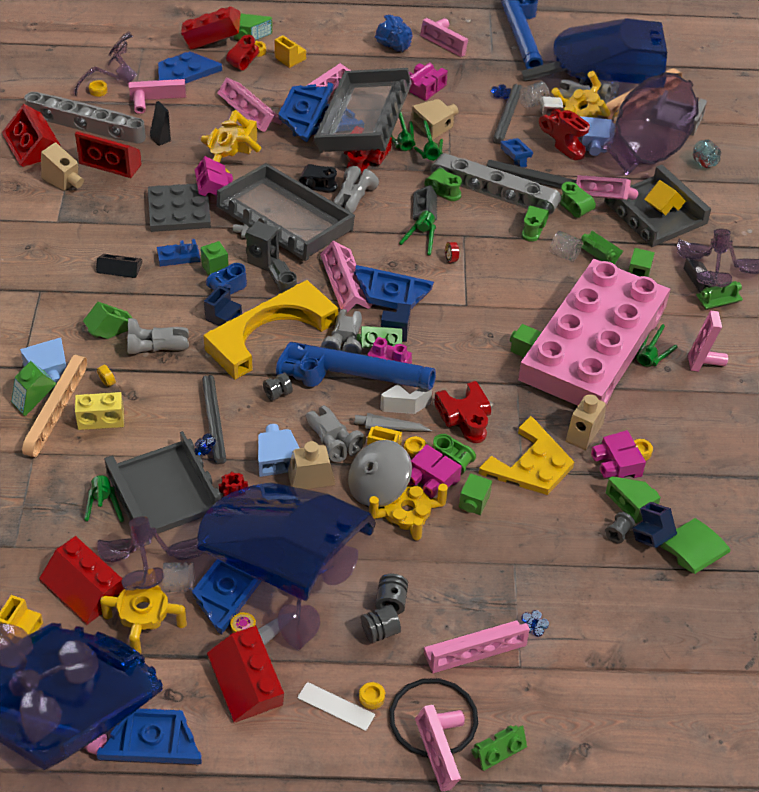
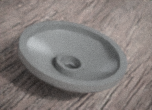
[348,440,412,507]

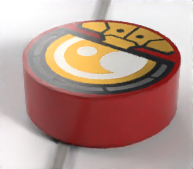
[445,242,459,262]

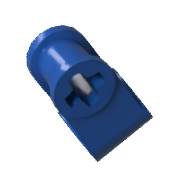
[206,263,247,295]

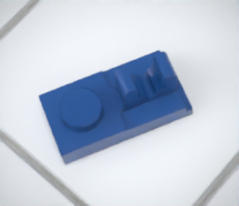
[501,138,533,168]
[157,239,201,267]

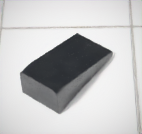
[150,101,171,146]

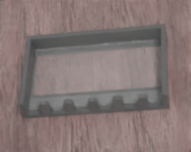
[314,68,412,153]
[216,163,355,261]

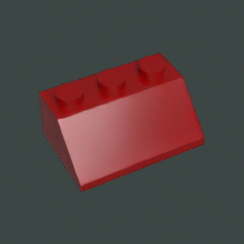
[181,6,241,50]
[1,104,60,167]
[75,131,142,178]
[39,536,125,625]
[207,625,284,723]

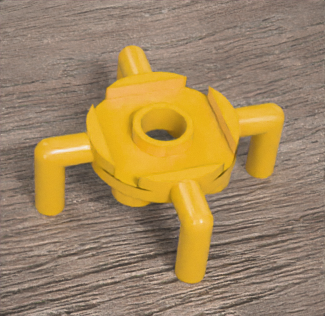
[552,71,611,118]
[201,110,261,173]
[369,484,448,541]
[100,569,187,656]

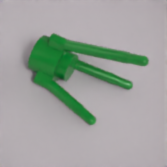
[391,112,416,151]
[414,121,443,160]
[399,211,436,256]
[635,324,678,367]
[84,475,124,522]

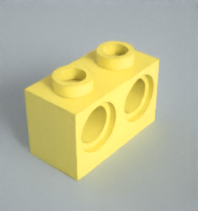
[75,392,124,430]

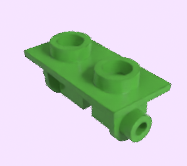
[581,231,623,265]
[696,281,743,309]
[357,326,402,348]
[471,725,527,771]

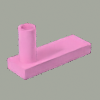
[420,18,468,57]
[129,79,186,114]
[576,175,638,200]
[688,310,728,372]
[415,705,465,792]

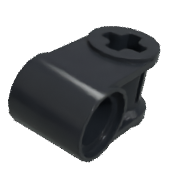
[299,164,337,193]

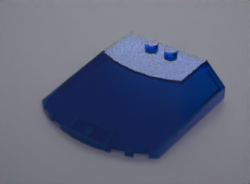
[553,18,667,87]
[197,483,376,601]
[0,623,163,770]

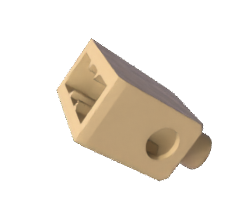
[411,99,458,140]
[41,142,84,191]
[565,394,606,451]
[288,441,335,491]

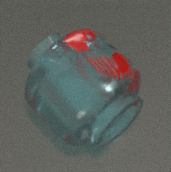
[693,139,721,168]

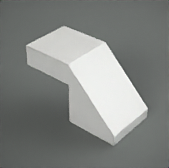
[540,96,563,116]
[380,384,432,414]

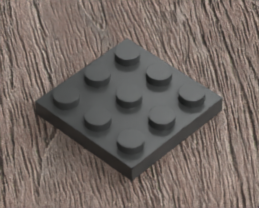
[148,183,211,232]

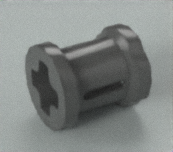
[605,512,635,543]

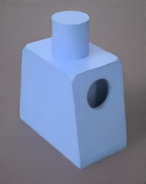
[578,116,615,156]
[20,338,66,388]
[258,424,299,477]

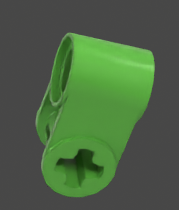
[424,168,462,201]
[559,182,596,218]
[522,205,549,242]
[432,434,476,475]

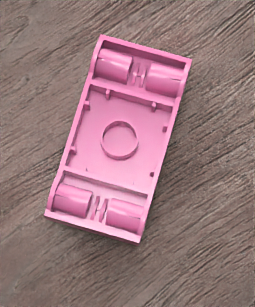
[518,259,670,405]

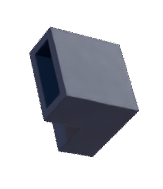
[204,286,242,326]
[381,303,411,342]
[632,502,677,548]

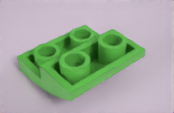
[661,518,730,574]

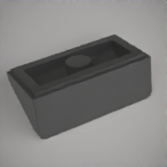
[413,185,437,220]

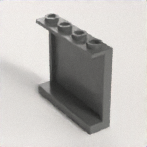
[604,165,711,247]
[104,431,222,541]

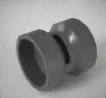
[263,373,293,401]

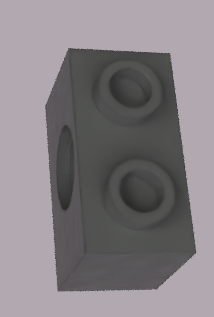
[245,221,279,271]

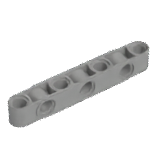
[25,92,146,143]
[431,153,561,215]

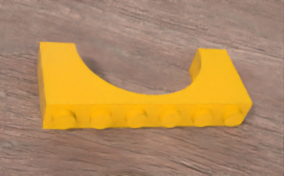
[203,280,338,380]

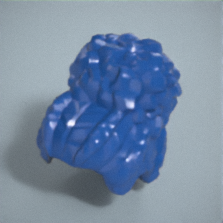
[375,14,413,52]

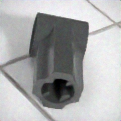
[268,259,297,294]

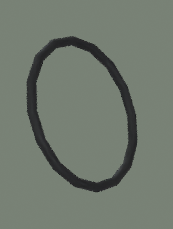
[389,678,479,758]

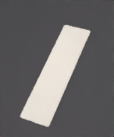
[298,682,375,730]

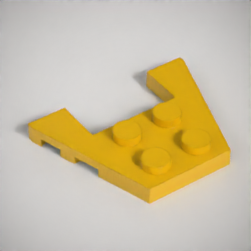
[478,416,574,495]

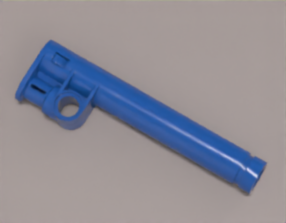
[501,0,543,69]
[276,342,436,390]

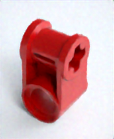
[226,35,260,71]

